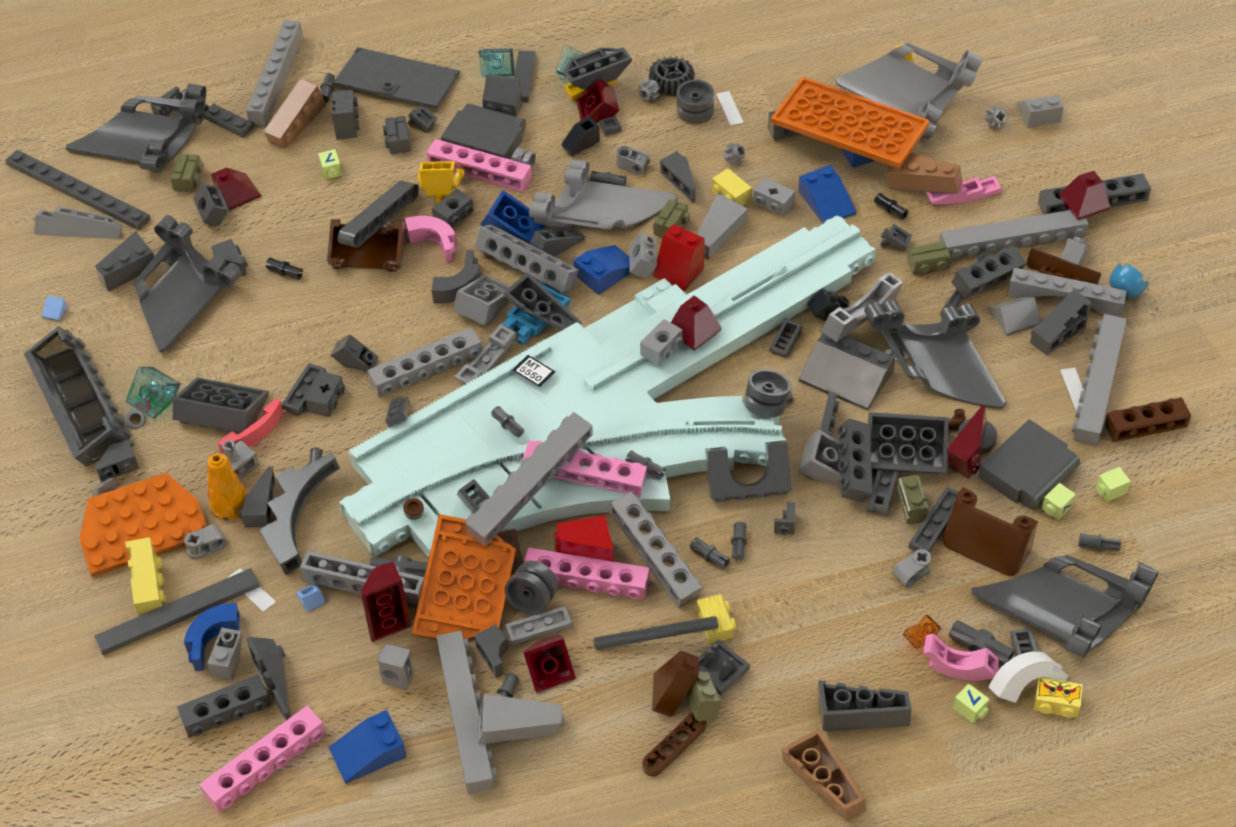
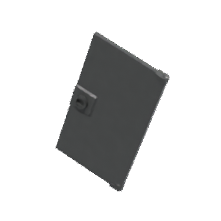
[333,47,460,109]

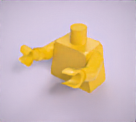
[417,161,465,203]

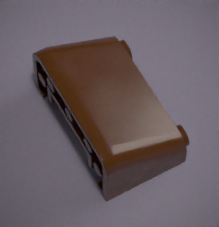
[327,219,408,272]
[943,487,1038,576]

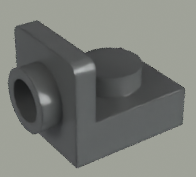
[407,105,437,131]
[880,224,912,251]
[774,502,795,535]

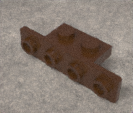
[1026,248,1101,285]

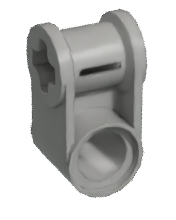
[616,146,651,175]
[184,524,226,559]
[892,549,931,588]

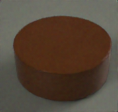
[403,498,424,520]

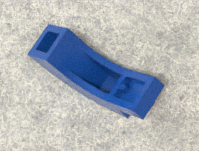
[184,603,240,671]

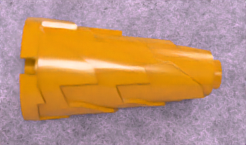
[207,453,248,520]

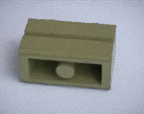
[171,154,204,192]
[653,199,690,238]
[907,242,951,274]
[897,475,928,524]
[686,671,721,721]

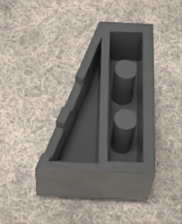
[95,231,154,291]

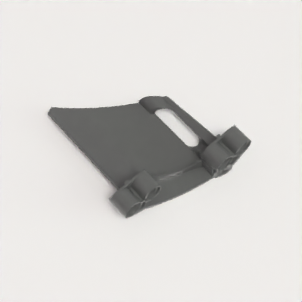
[66,83,207,172]
[133,215,242,352]
[864,300,1006,409]
[971,555,1159,658]

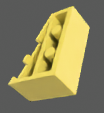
[125,537,166,615]

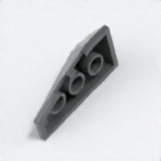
[503,272,582,331]

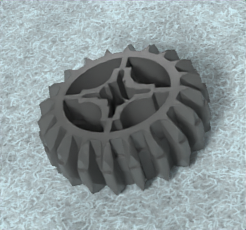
[649,56,695,95]

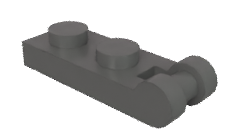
[867,470,899,516]

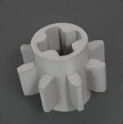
[639,79,660,101]
[984,106,1007,128]
[723,143,745,165]

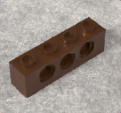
[1105,397,1191,443]

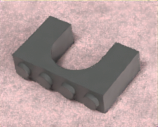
[705,440,792,502]

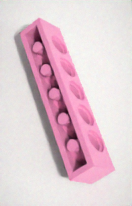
[426,139,532,192]
[522,440,647,497]
[524,548,650,600]
[199,706,326,813]

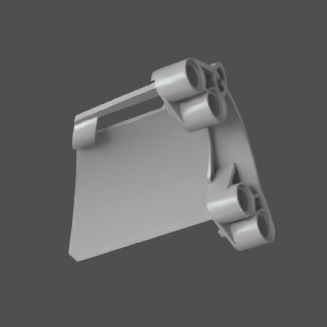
[835,43,983,139]
[529,159,676,229]

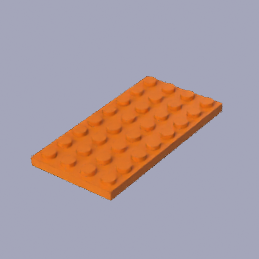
[771,76,930,169]

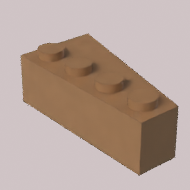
[263,79,326,148]
[886,153,963,194]
[781,728,866,821]

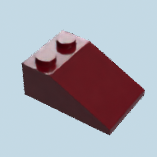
[946,405,987,479]

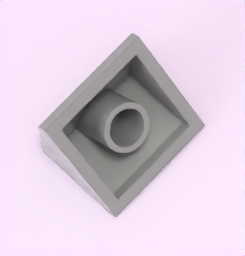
[989,296,1040,336]

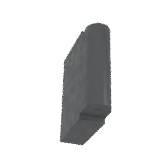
[441,103,526,159]
[978,419,1080,509]

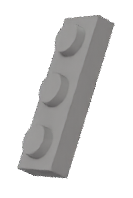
[505,606,572,645]

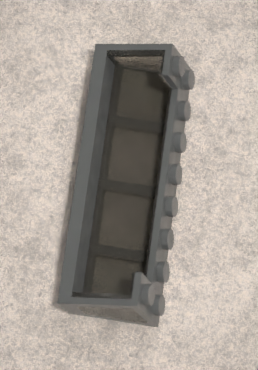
[24,326,134,466]

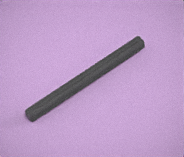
[594,616,719,650]

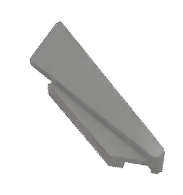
[34,206,122,239]

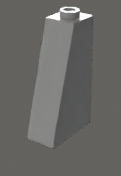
[697,193,748,259]
[478,694,565,744]

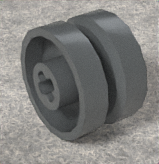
[677,80,714,123]
[743,369,791,418]
[505,561,559,615]

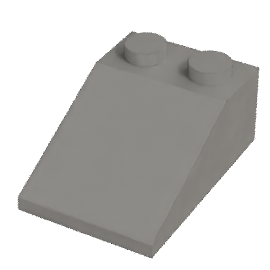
[453,275,511,325]
[798,430,840,485]

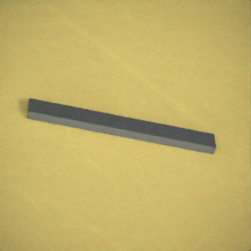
[95,568,260,655]

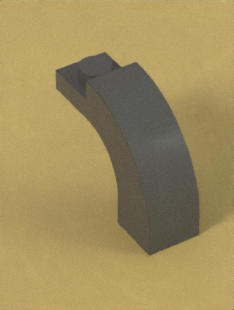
[432,250,481,303]

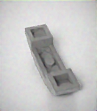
[455,324,516,385]

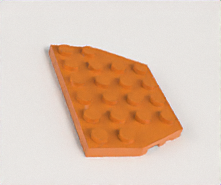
[79,473,207,577]
[411,514,516,640]

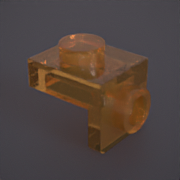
[902,614,941,649]

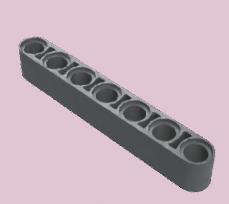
[338,180,419,248]

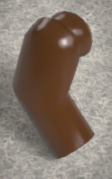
[948,409,966,429]

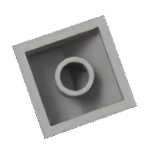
[1017,95,1064,128]

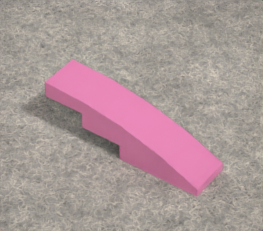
[926,176,1002,205]

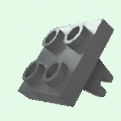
[699,639,750,696]

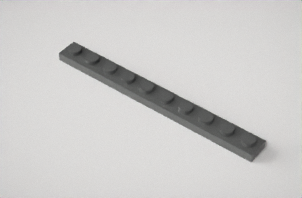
[5,150,151,230]

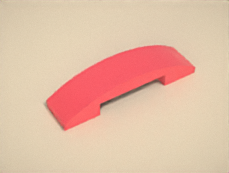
[217,398,283,454]

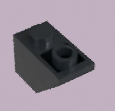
[561,117,600,156]
[807,288,850,321]

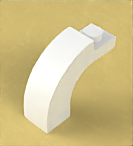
[988,652,1068,703]

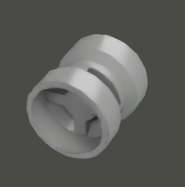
[512,147,536,168]

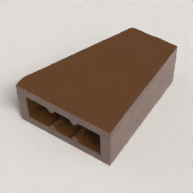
[652,651,699,717]

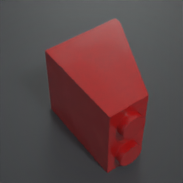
[653,224,705,291]
[554,515,614,562]

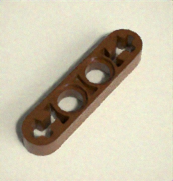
[642,712,707,777]

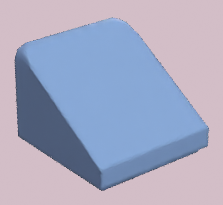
[42,296,67,321]
[296,584,325,612]

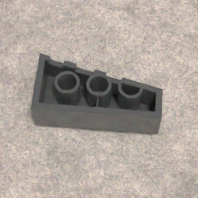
[818,680,912,731]

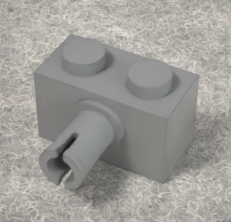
[222,440,259,480]

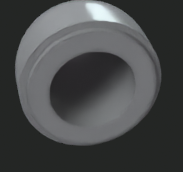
[125,409,146,429]

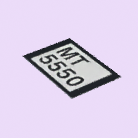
[512,355,556,387]

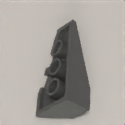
[246,637,291,721]

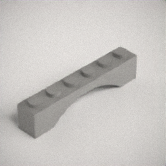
[1008,268,1126,317]
[822,272,904,342]

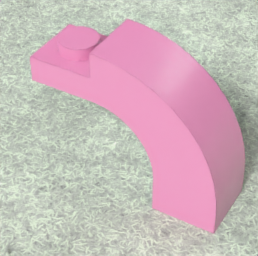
[405,216,457,262]
[924,634,999,681]

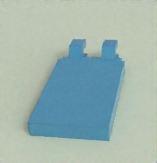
[502,283,570,345]

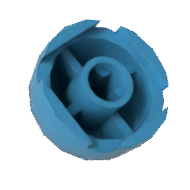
[1109,263,1148,299]

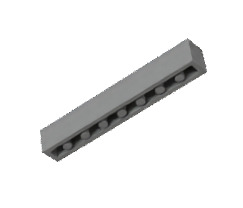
[246,20,303,127]
[939,210,1088,259]
[1072,314,1127,446]
[465,412,593,547]
[436,631,497,795]

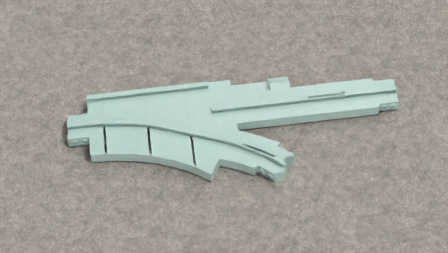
[339,215,876,558]

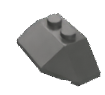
[563,48,632,90]

